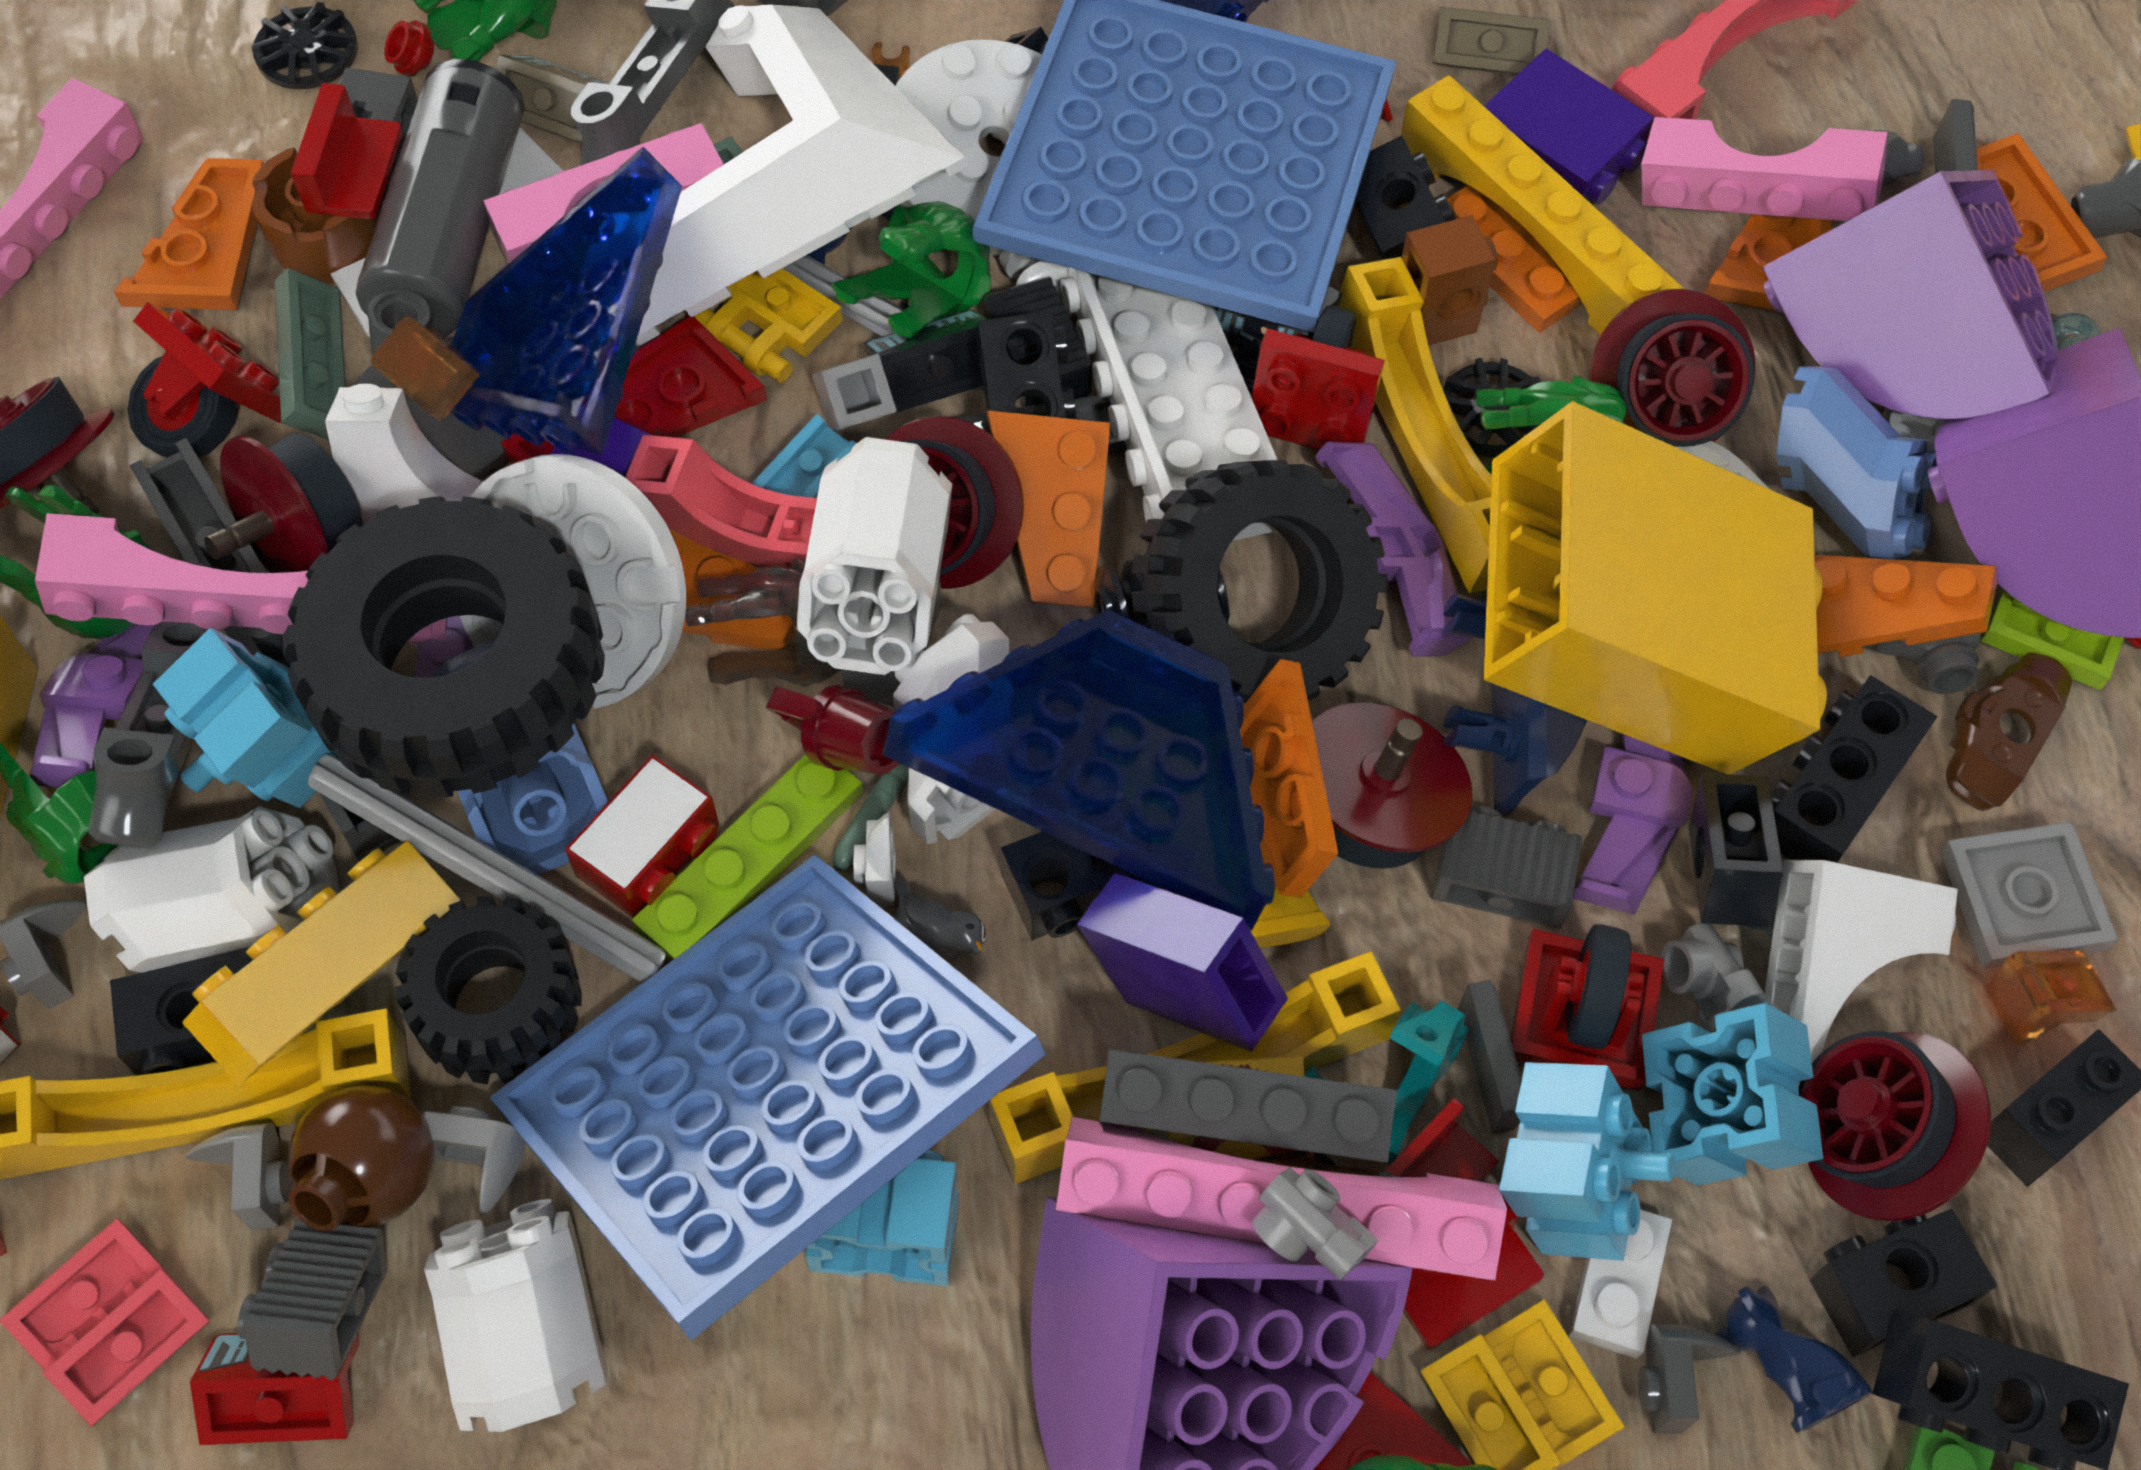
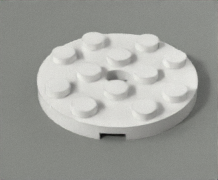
[896,39,1042,255]
[459,454,686,709]

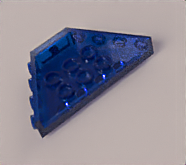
[436,146,683,455]
[883,610,1275,931]

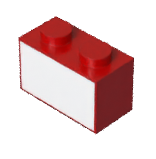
[565,755,720,918]

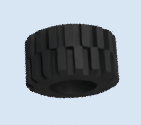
[395,896,582,1084]

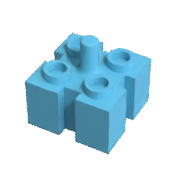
[153,627,339,808]
[1642,1002,1823,1186]
[1499,1062,1675,1261]
[805,1150,959,1286]

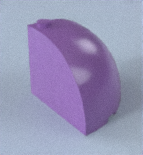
[1763,170,2059,419]
[1927,328,2141,638]
[1031,1197,1413,1470]

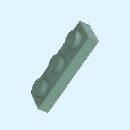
[275,268,345,440]

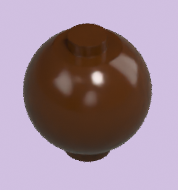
[288,1085,435,1232]

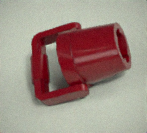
[765,685,909,775]

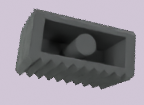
[1432,806,1583,929]
[238,1219,387,1381]

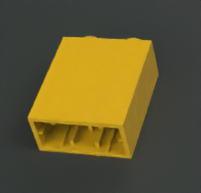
[1484,401,1827,775]

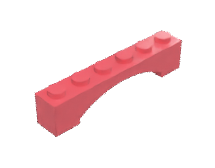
[1612,0,1858,141]

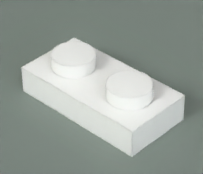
[1568,1209,1672,1359]

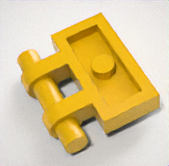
[694,268,843,383]

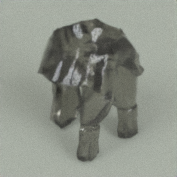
[685,558,841,687]

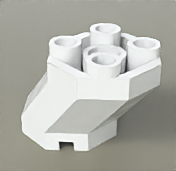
[797,437,952,675]
[893,614,1027,844]
[84,806,340,973]
[424,1199,607,1432]

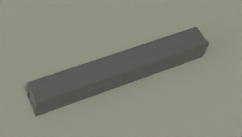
[129,438,400,862]

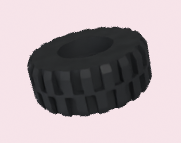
[283,496,605,798]

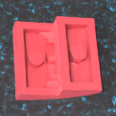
[0,1218,211,1426]

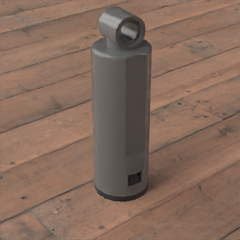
[355,59,525,374]

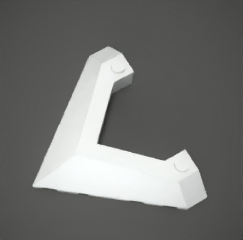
[584,4,969,345]

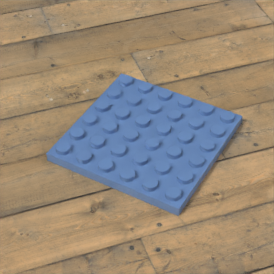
[973,0,1397,333]
[489,854,1046,1341]

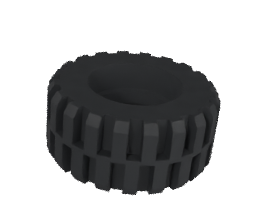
[1131,460,1388,704]

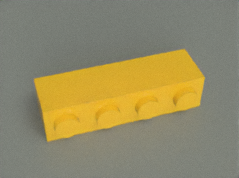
[182,840,461,1086]

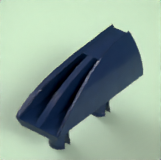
[1443,593,1587,817]

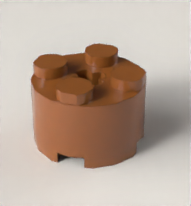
[252,147,380,285]

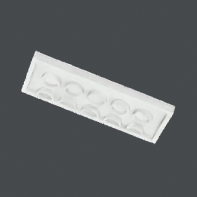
[1061,268,1278,541]

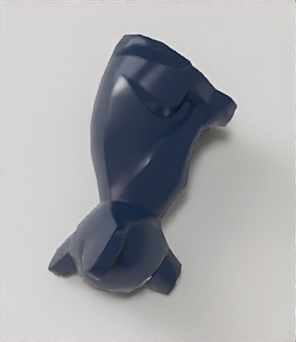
[1715,1285,1873,1433]

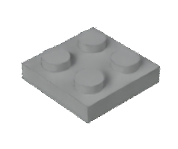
[1940,822,2118,969]

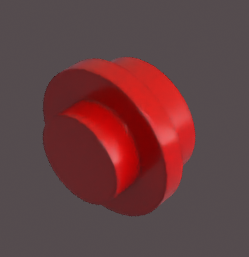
[384,20,434,76]

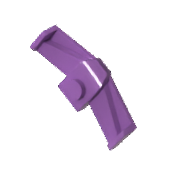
[1315,441,1470,657]
[29,624,156,788]
[1573,733,1694,915]

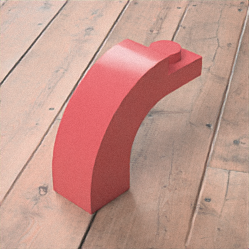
[625,435,817,574]

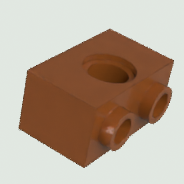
[1402,215,1498,345]

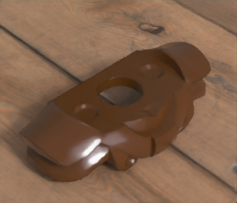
[1946,653,2072,811]

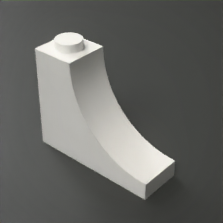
[325,383,484,525]
[1764,860,1958,1062]

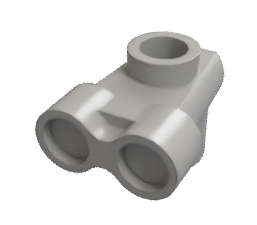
[1660,923,1766,1033]
[1252,1167,1379,1281]

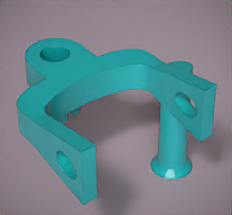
[1305,1001,1470,1165]

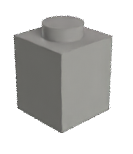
[811,353,897,430]

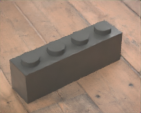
[1100,1049,1397,1163]

